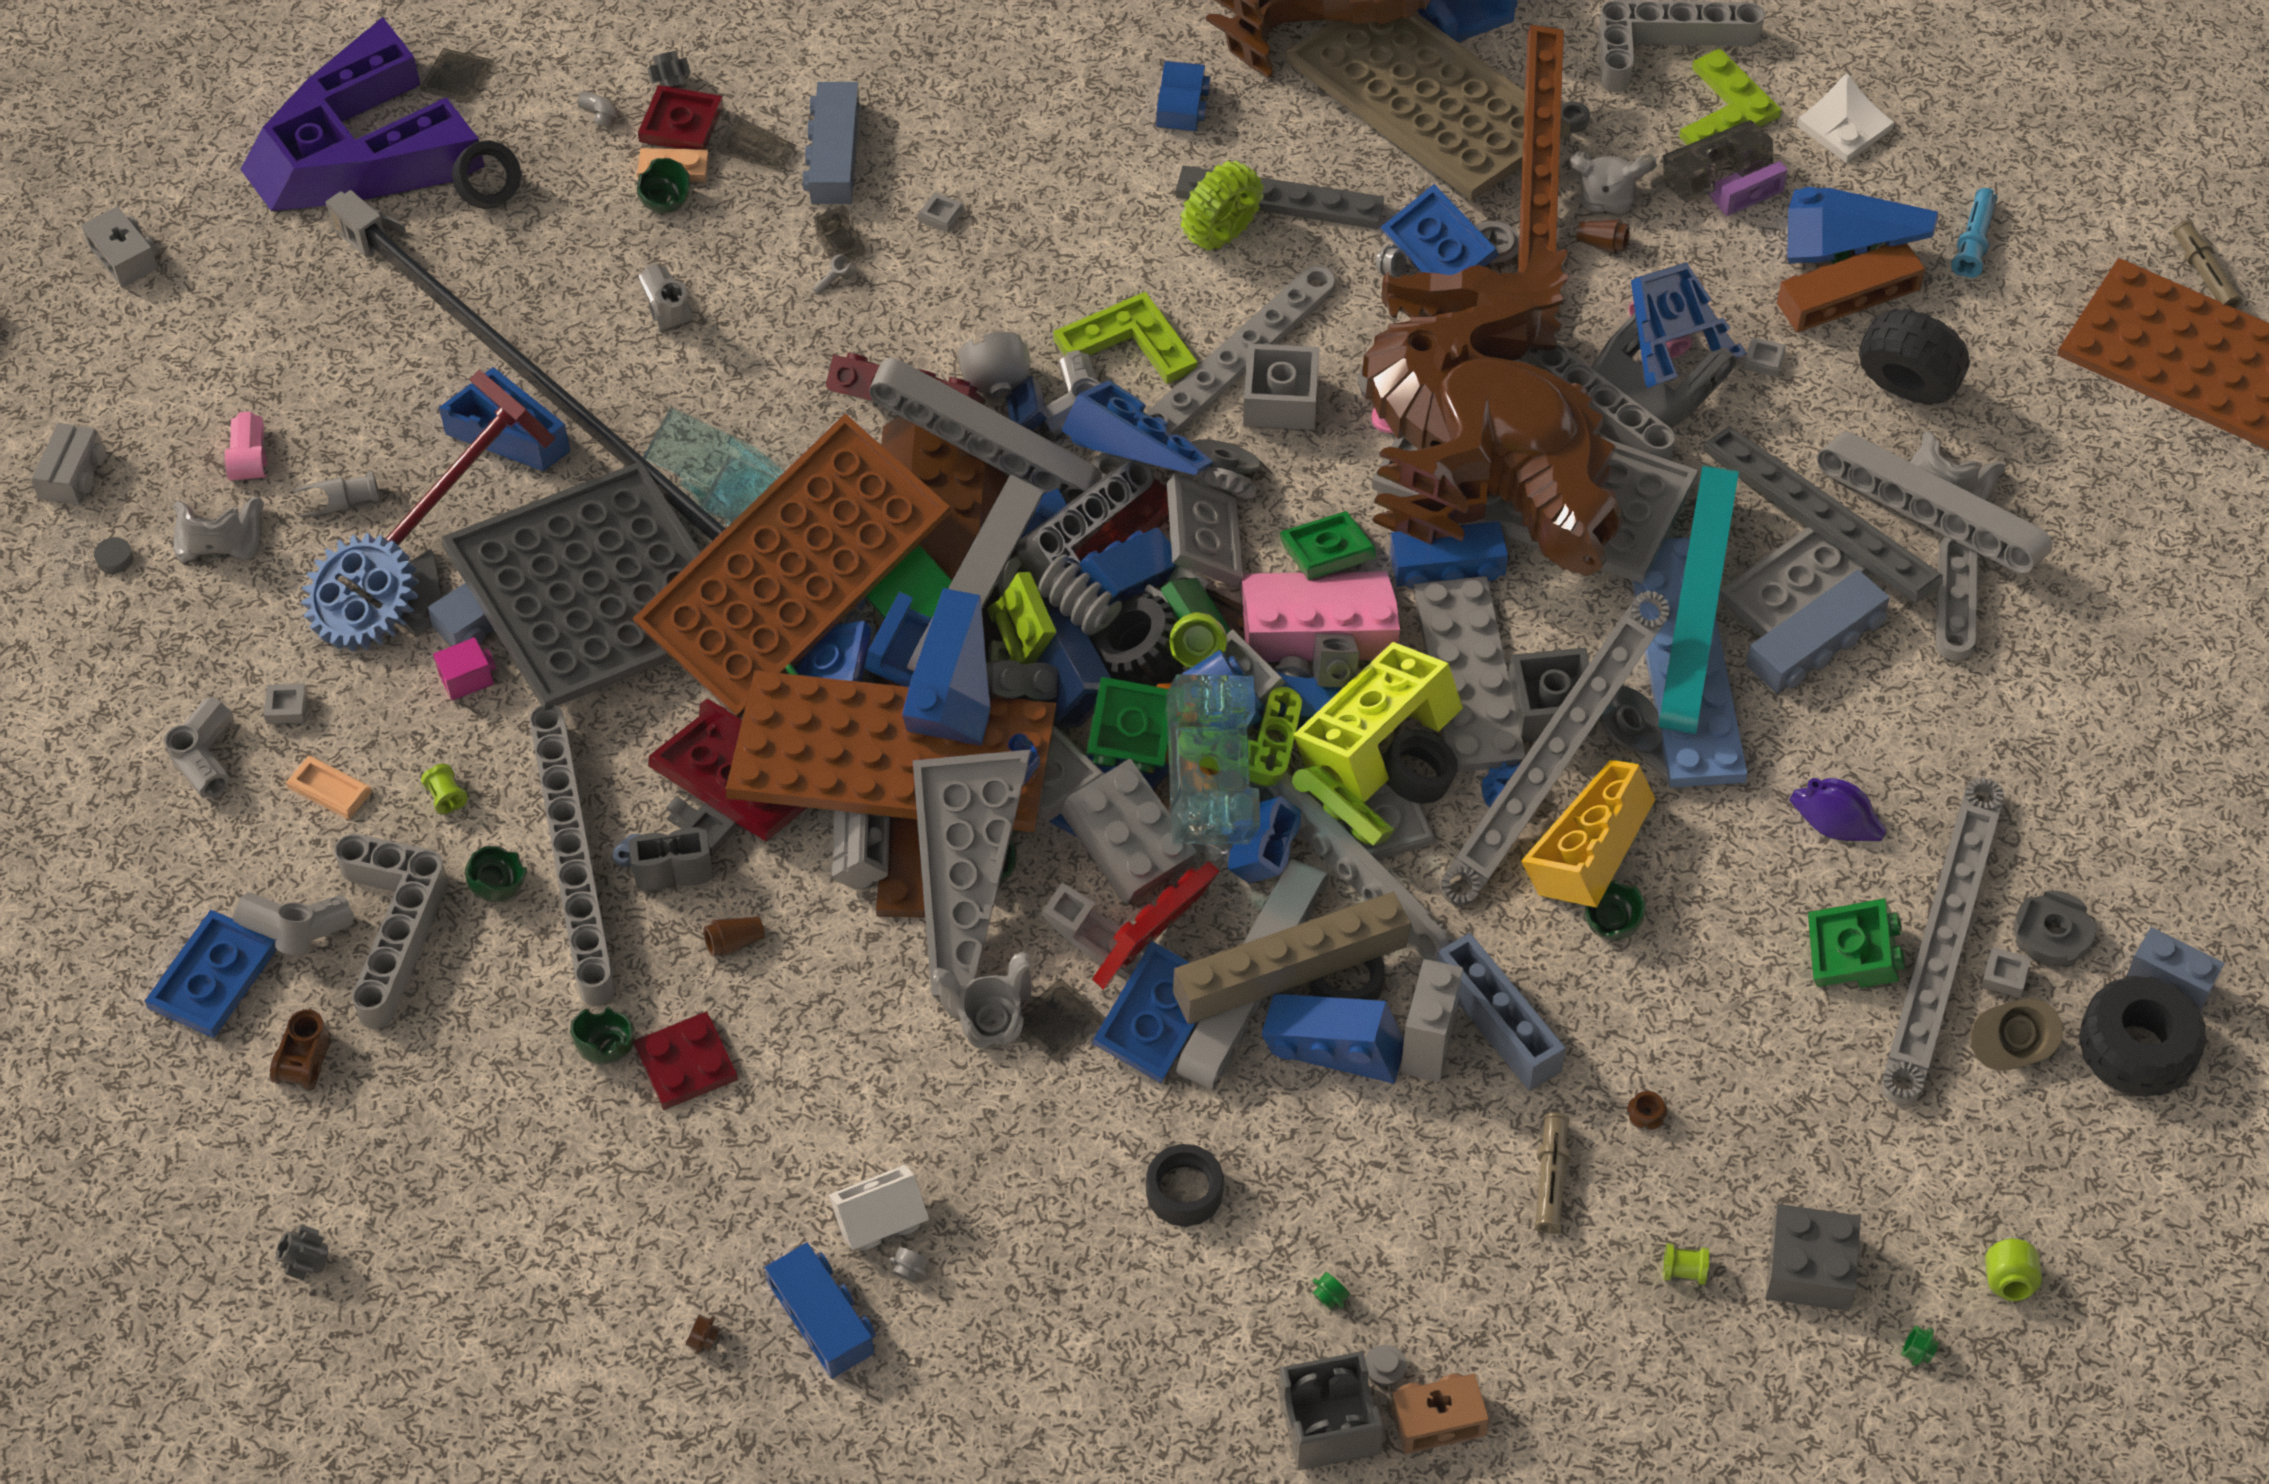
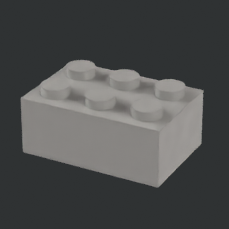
[1060,758,1197,905]

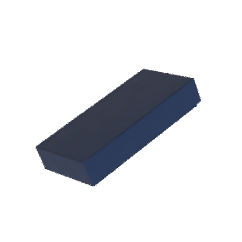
[1006,376,1048,431]

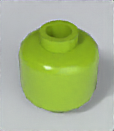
[1985,1238,2042,1302]

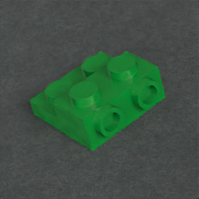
[1086,677,1177,774]
[1808,898,1906,988]

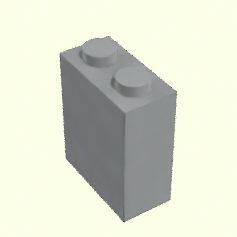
[1401,959,1463,1082]

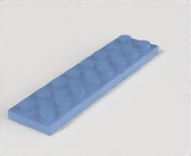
[1632,537,1747,788]

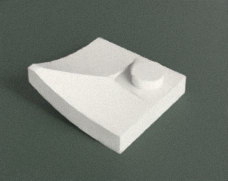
[1796,73,1894,163]

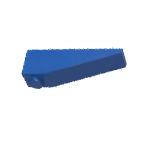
[1787,187,1939,264]
[1061,380,1213,475]
[902,588,991,746]

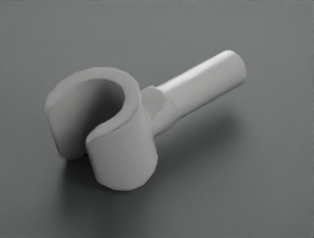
[812,254,857,295]

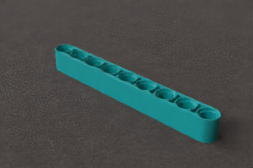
[1658,465,1739,734]

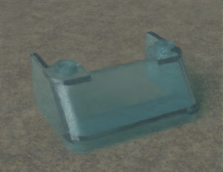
[643,407,785,526]

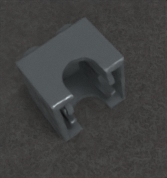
[1278,1351,1384,1471]

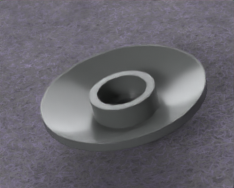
[1191,439,1260,474]
[1599,686,1663,753]

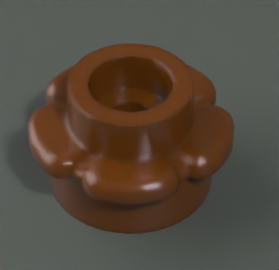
[1627,1091,1667,1130]
[685,1314,720,1355]

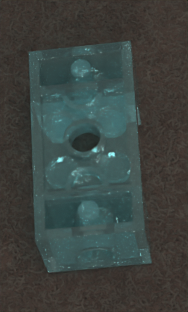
[1166,674,1261,844]

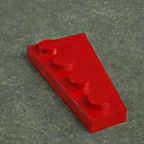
[1092,861,1220,990]

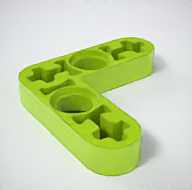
[1176,687,1302,786]

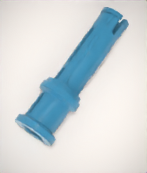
[1951,188,1998,278]

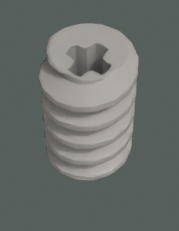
[1038,554,1122,636]

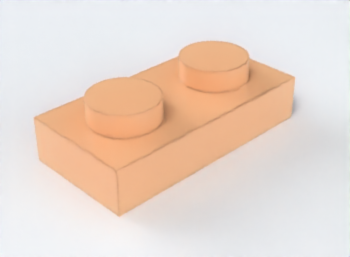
[637,148,709,182]

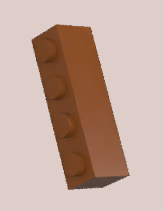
[1777,243,1925,333]

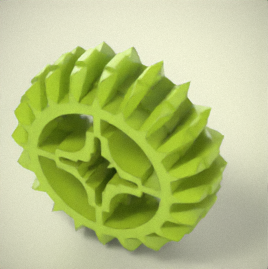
[1180,160,1264,251]

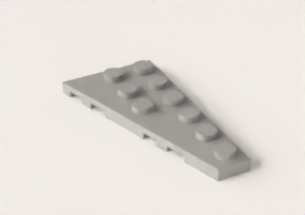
[913,750,1031,997]

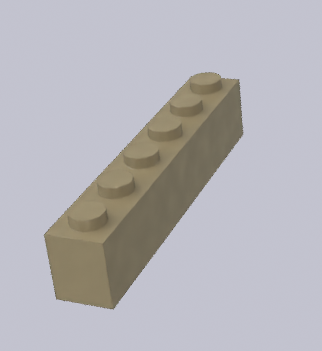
[1173,891,1411,1025]

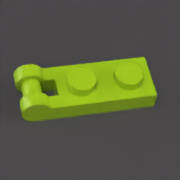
[1292,766,1395,846]

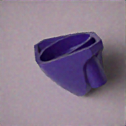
[1789,778,1886,841]

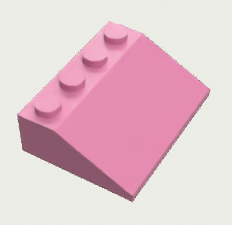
[1240,571,1400,662]

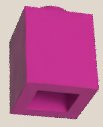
[433,637,496,701]

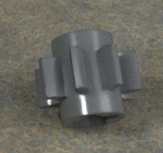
[647,51,691,87]
[276,1225,328,1280]

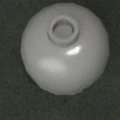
[957,332,1030,398]

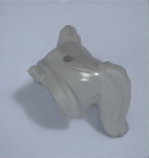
[1570,150,1657,214]
[1910,431,2005,500]
[173,497,264,563]
[933,951,1032,1048]

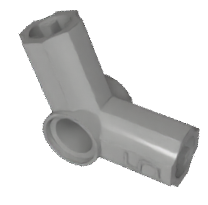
[639,263,693,332]
[1038,350,1100,439]
[164,697,234,799]
[234,892,354,955]

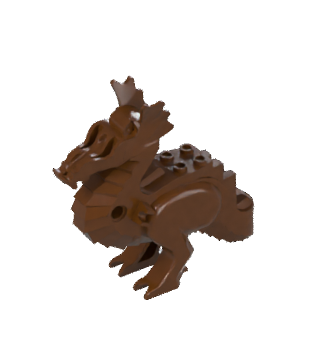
[1362,237,1622,576]

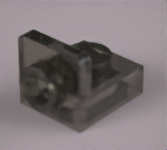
[814,206,865,261]

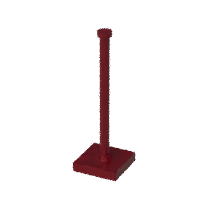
[358,369,555,569]

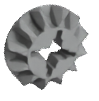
[1475,221,1519,268]
[1199,467,1257,500]

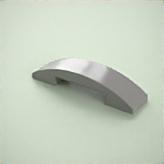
[1041,882,1191,979]

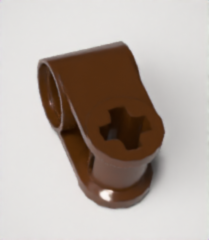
[270,1009,331,1091]

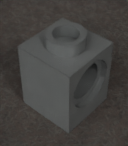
[1312,633,1359,687]

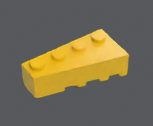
[1521,760,1656,908]

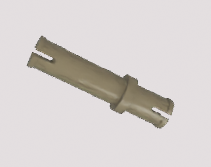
[2172,220,2243,308]
[1535,1112,1570,1234]

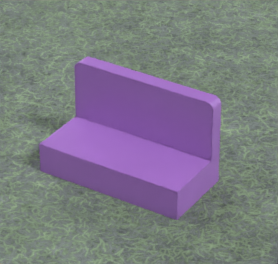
[1705,161,1788,216]

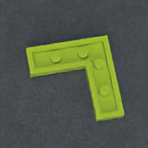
[1679,48,1782,158]
[1053,291,1198,384]

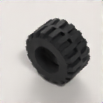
[1090,594,1185,687]

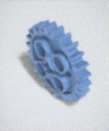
[301,533,419,652]

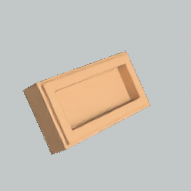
[286,755,372,820]

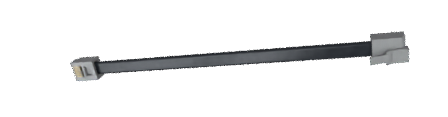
[326,190,726,541]

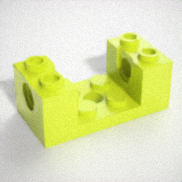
[1293,642,1463,803]

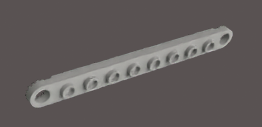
[1093,266,1335,478]
[1440,591,1669,905]
[1226,730,1452,961]
[1881,777,2004,1105]

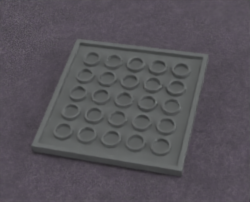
[442,461,701,711]

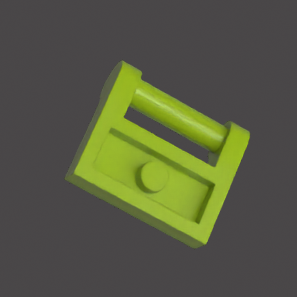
[987,572,1056,664]

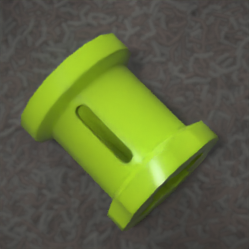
[421,763,468,815]
[1663,1243,1709,1285]

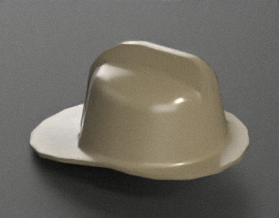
[1970,998,2063,1071]

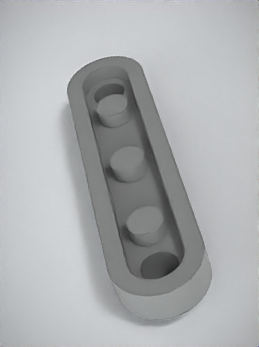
[1936,536,1977,661]

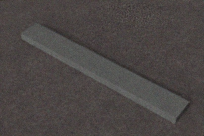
[1704,425,1943,603]

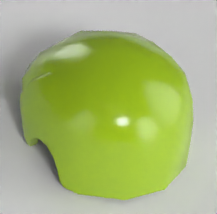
[1169,612,1227,668]

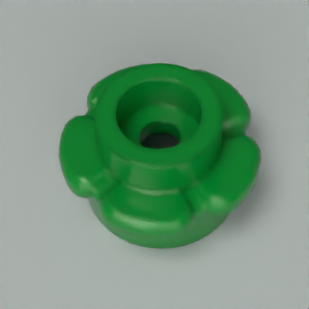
[1312,1272,1351,1310]
[1901,1325,1939,1366]

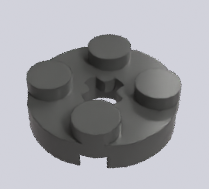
[2014,890,2096,967]

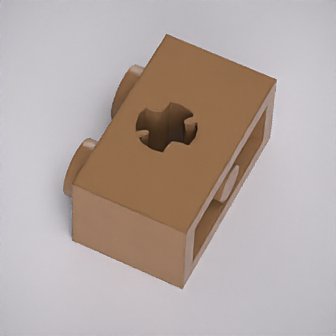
[1391,1373,1489,1454]

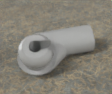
[578,91,617,128]

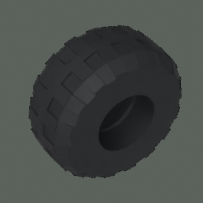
[1858,309,1970,405]
[2079,976,2207,1097]

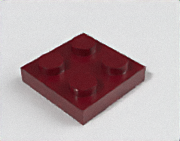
[638,85,724,150]
[634,1011,738,1110]

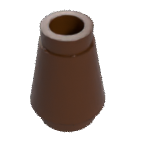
[1576,219,1630,254]
[703,916,765,958]

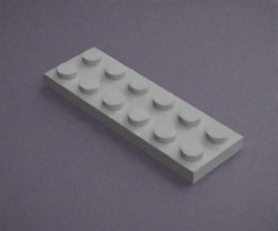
[1413,576,1526,772]

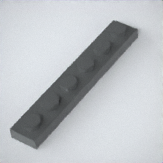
[1176,165,1384,229]

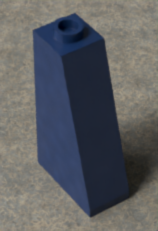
[1035,596,1112,728]

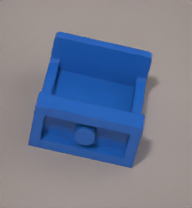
[1417,0,1517,42]
[864,592,932,687]

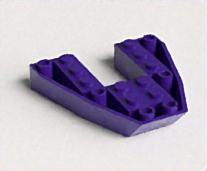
[240,17,485,211]

